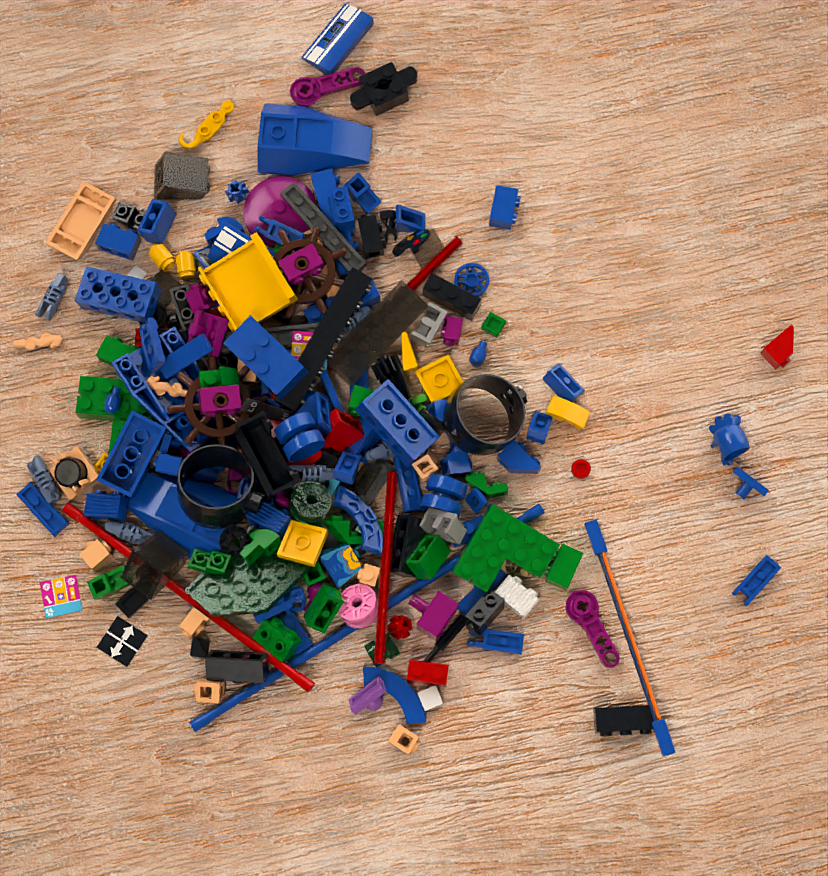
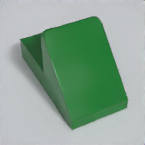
[198,366,240,388]

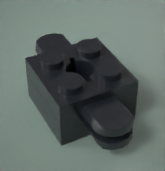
[350,62,417,116]

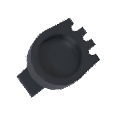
[380,210,397,243]

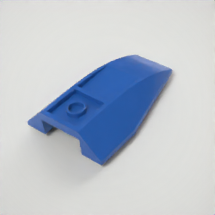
[258,103,372,176]
[111,326,216,452]
[125,471,238,559]

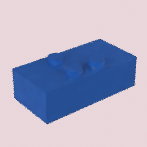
[224,315,309,400]

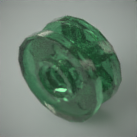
[288,481,332,525]

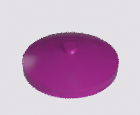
[243,176,317,248]

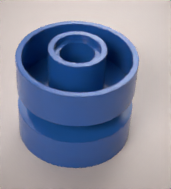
[274,412,326,462]
[420,474,468,519]

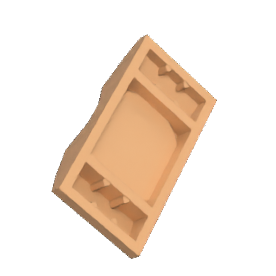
[45,181,116,261]

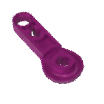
[290,67,365,106]
[565,590,620,668]

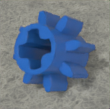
[225,179,249,204]

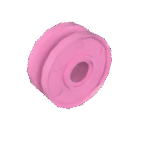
[338,584,379,629]

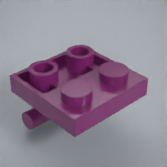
[187,310,228,357]

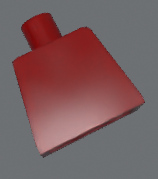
[321,408,365,452]

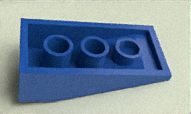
[96,410,167,498]

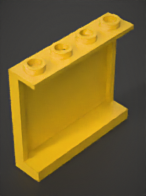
[198,232,298,333]

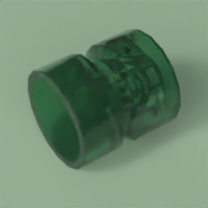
[364,632,400,668]

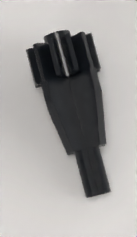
[371,354,411,403]

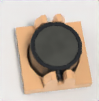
[49,446,99,500]

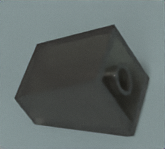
[154,152,210,200]
[120,531,190,600]

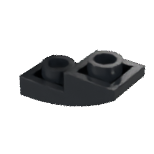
[112,202,145,230]

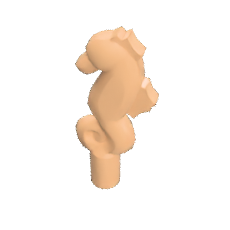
[14,332,63,350]
[146,376,187,398]

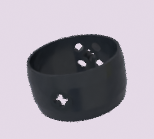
[443,374,527,456]
[176,445,265,529]

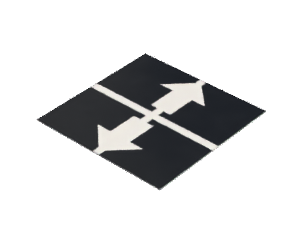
[97,616,148,667]

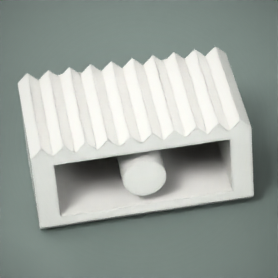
[495,575,540,619]

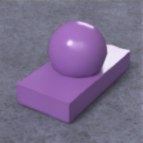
[349,676,386,715]

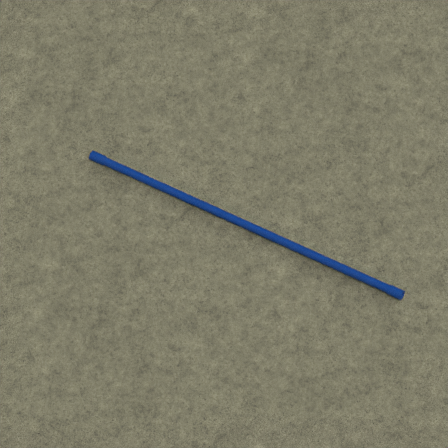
[189,503,545,732]

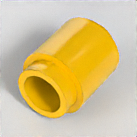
[148,244,176,272]
[175,251,196,280]

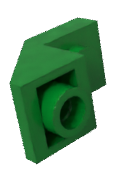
[465,471,508,499]
[323,515,362,544]

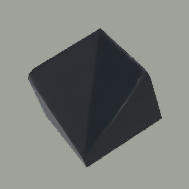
[190,637,210,660]

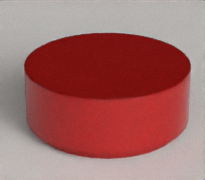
[571,459,591,479]

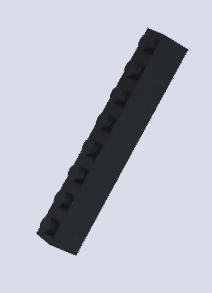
[274,267,373,412]

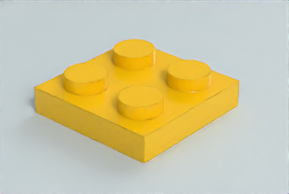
[415,355,463,403]
[277,520,328,567]

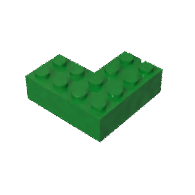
[75,376,156,454]
[450,504,560,592]

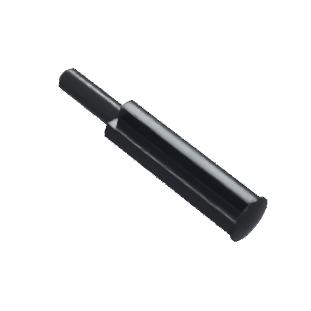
[424,614,465,662]

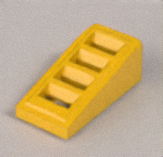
[401,332,418,375]

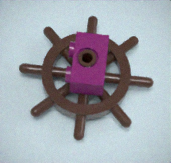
[273,226,347,318]
[167,355,267,445]

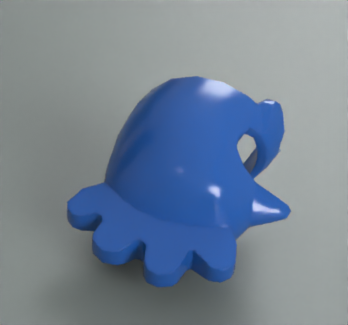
[709,413,750,466]

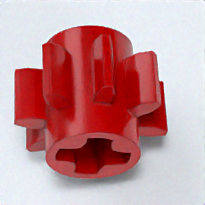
[388,615,412,640]

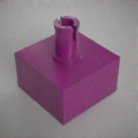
[408,591,459,641]

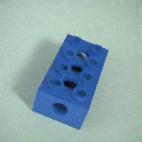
[75,266,162,323]
[355,379,440,467]

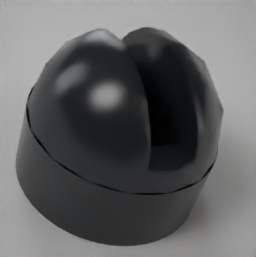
[165,312,181,328]

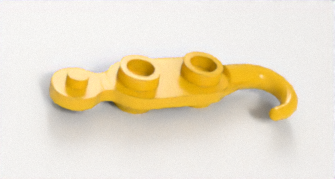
[178,100,234,150]

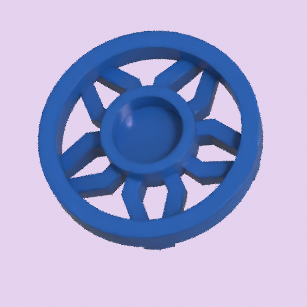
[454,263,489,297]

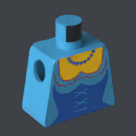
[318,543,366,588]

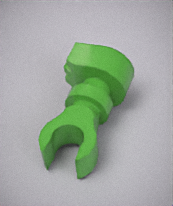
[410,393,432,426]

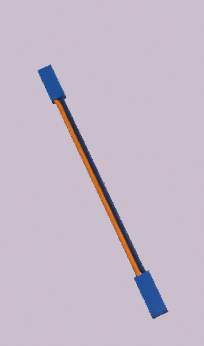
[584,519,676,757]

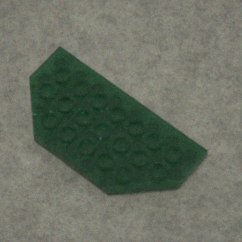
[184,486,323,617]

